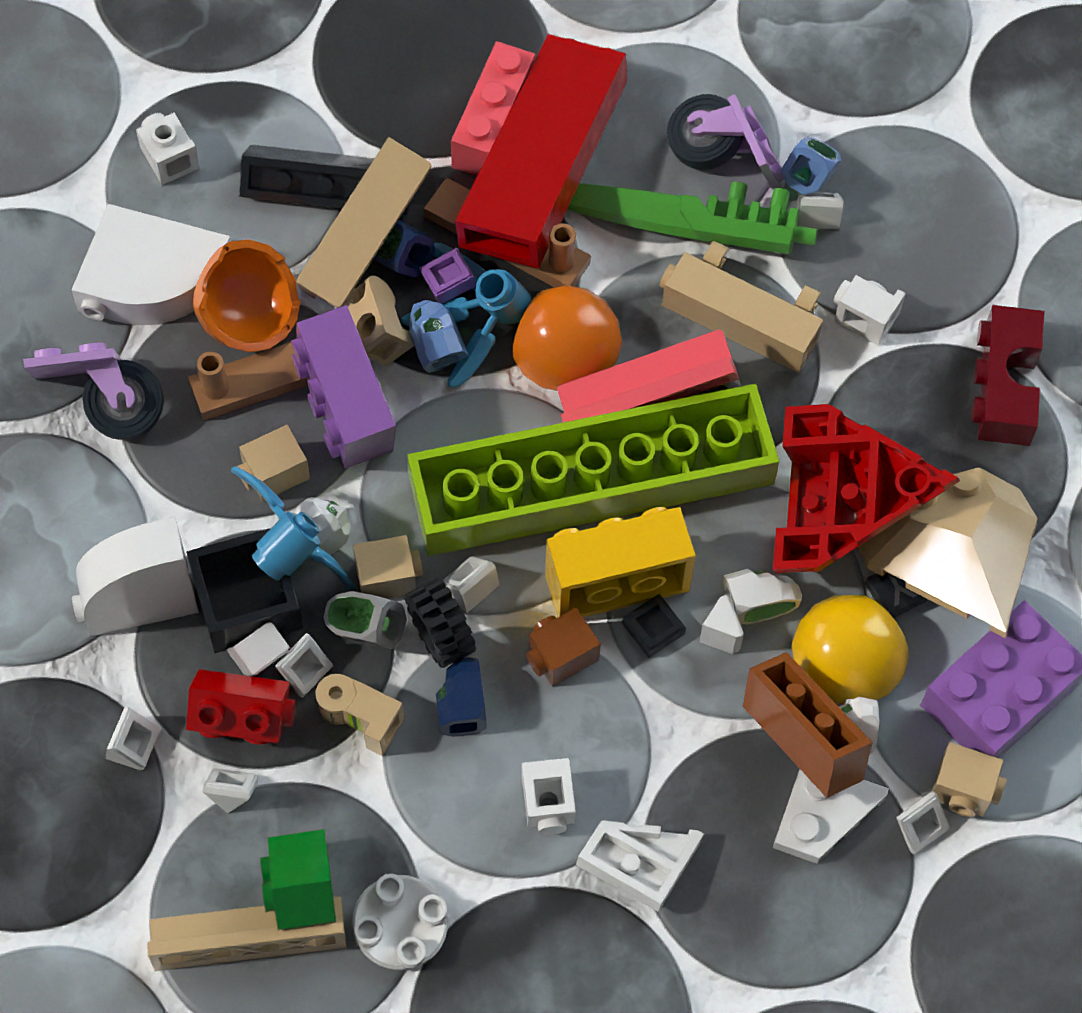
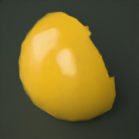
[791,595,909,704]

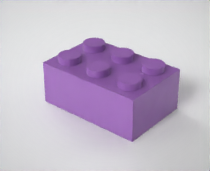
[291,305,396,469]
[920,600,1082,758]

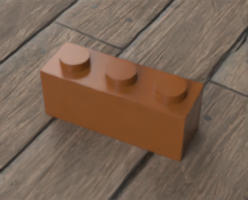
[743,652,873,798]

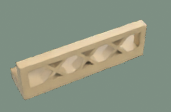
[147,896,347,971]

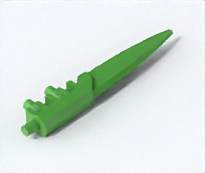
[567,182,817,255]

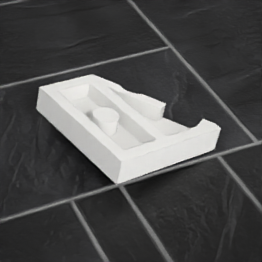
[773,770,889,864]
[576,820,704,912]

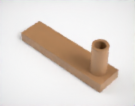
[424,177,591,287]
[188,342,308,421]

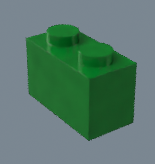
[260,829,336,930]

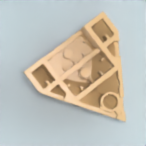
[857,468,1037,639]

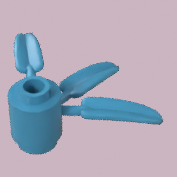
[401,243,531,388]
[231,466,355,590]

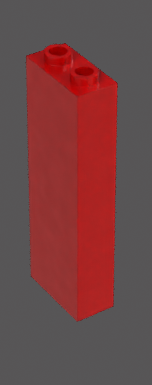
[455,34,628,269]

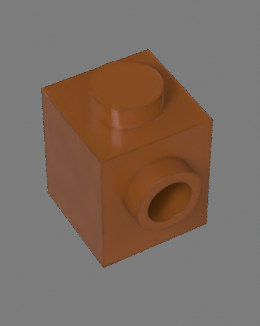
[526,607,601,687]

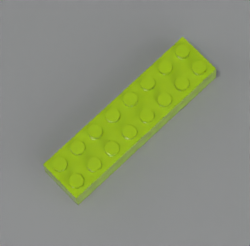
[407,383,779,557]

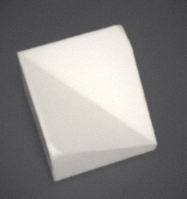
[227,622,290,676]

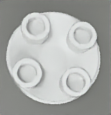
[352,874,448,970]

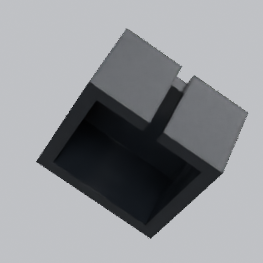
[186,528,303,653]

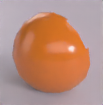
[193,239,301,352]
[513,285,623,391]

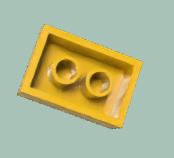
[545,507,696,618]

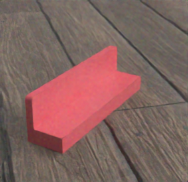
[557,329,739,422]

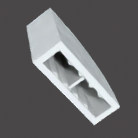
[71,204,231,325]
[72,517,199,636]

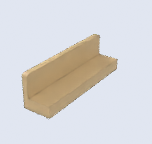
[295,137,431,308]

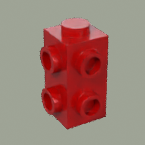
[186,669,296,745]

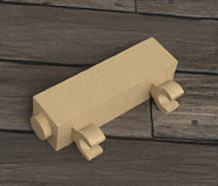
[660,241,823,373]

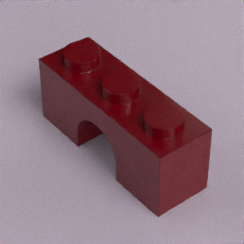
[971,305,1045,446]

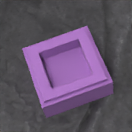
[419,248,477,304]

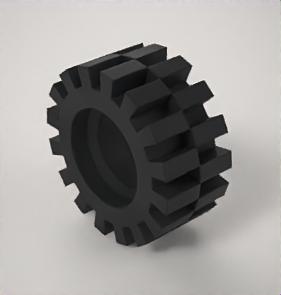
[404,578,476,668]

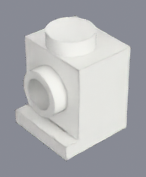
[136,113,200,185]
[833,275,906,346]
[521,758,576,835]

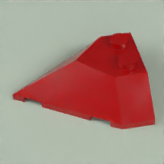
[773,404,960,573]

